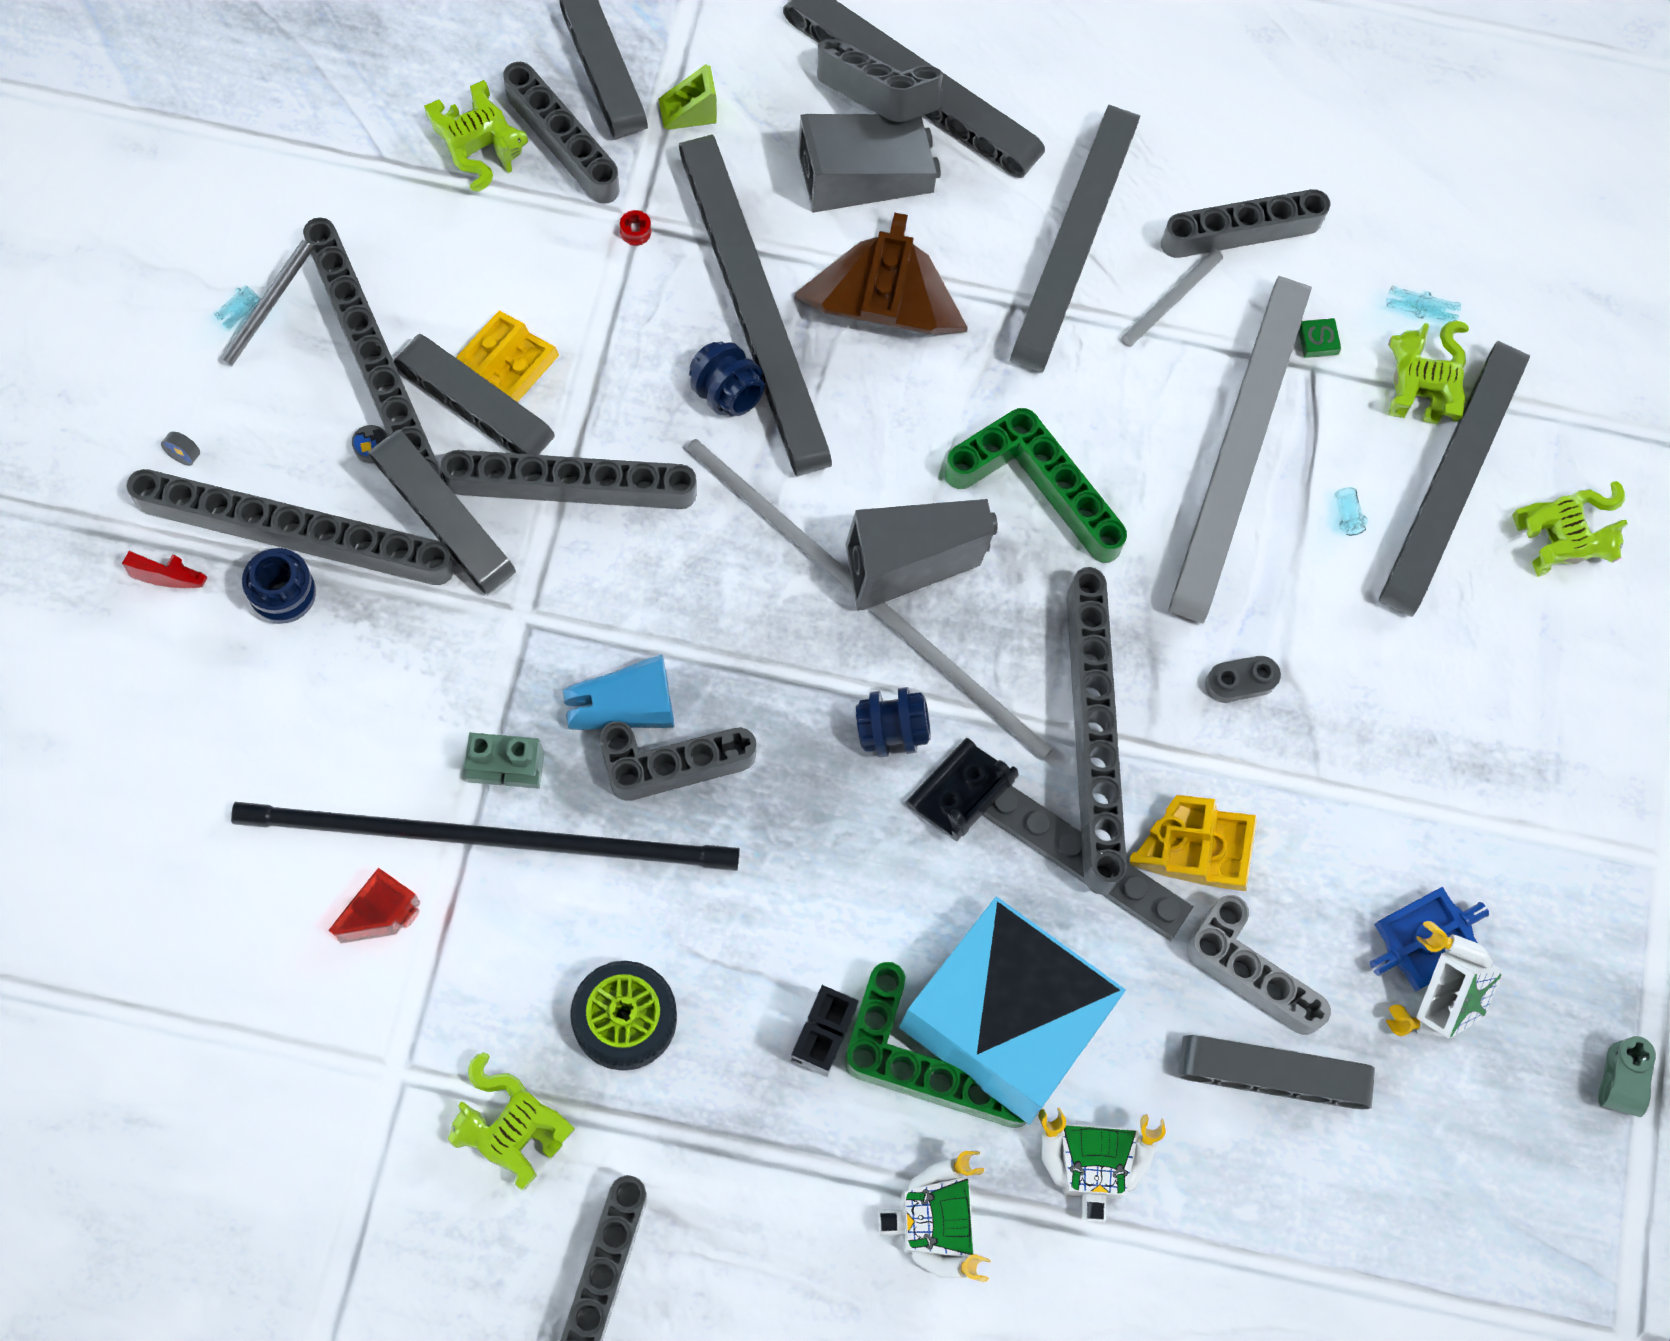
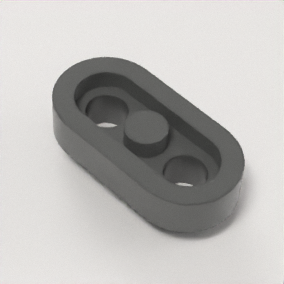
[1205,656,1281,703]

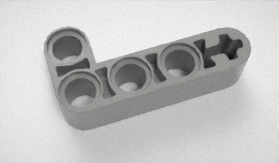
[1187,895,1331,1035]

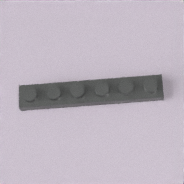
[983,785,1194,941]

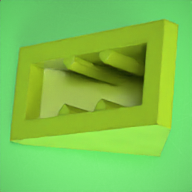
[658,64,717,130]

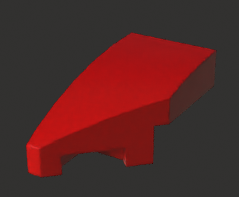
[122,551,208,588]

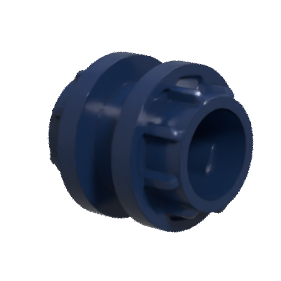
[689,341,765,417]
[242,548,316,624]
[856,687,931,758]

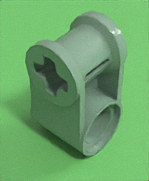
[1598,1036,1656,1117]

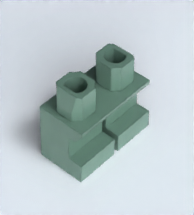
[464,732,544,789]

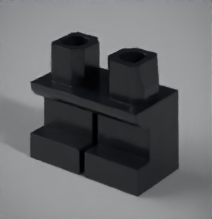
[791,984,859,1077]

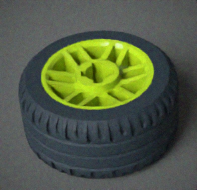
[570,960,677,1071]

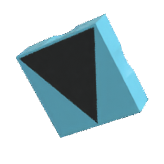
[899,896,1126,1125]

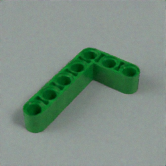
[944,408,1127,563]
[845,962,1026,1128]

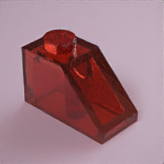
[328,867,421,944]

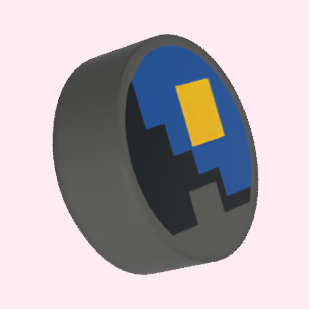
[352,425,388,464]
[161,431,200,466]

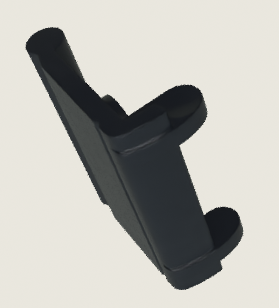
[905,738,1019,841]

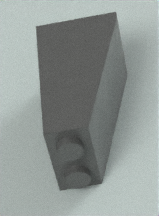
[798,114,941,213]
[845,499,998,611]

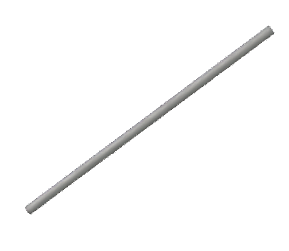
[687,439,1053,760]

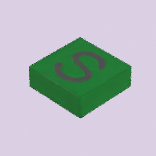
[1299,318,1342,358]

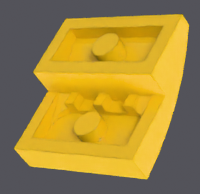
[456,310,560,402]

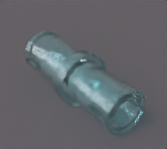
[1386,285,1461,322]

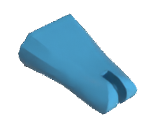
[562,654,675,730]

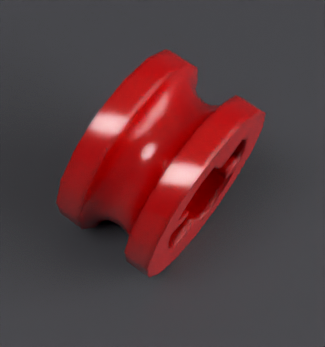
[619,210,652,246]

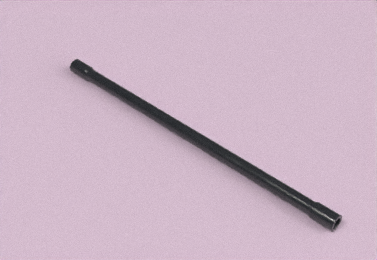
[231,801,740,871]

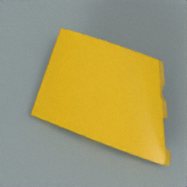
[1129,795,1257,891]

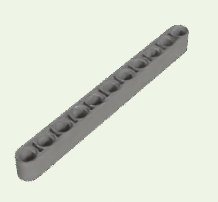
[1168,275,1312,624]

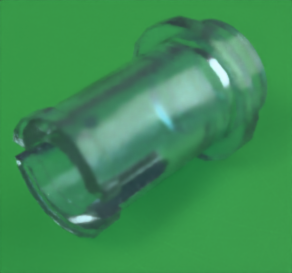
[213,285,260,331]
[1334,487,1368,536]

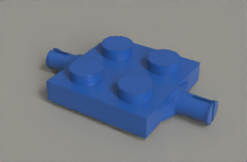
[1370,886,1489,992]

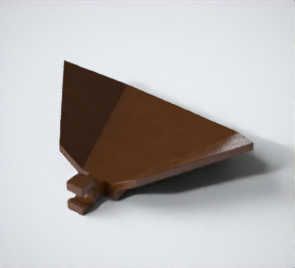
[794,212,968,334]

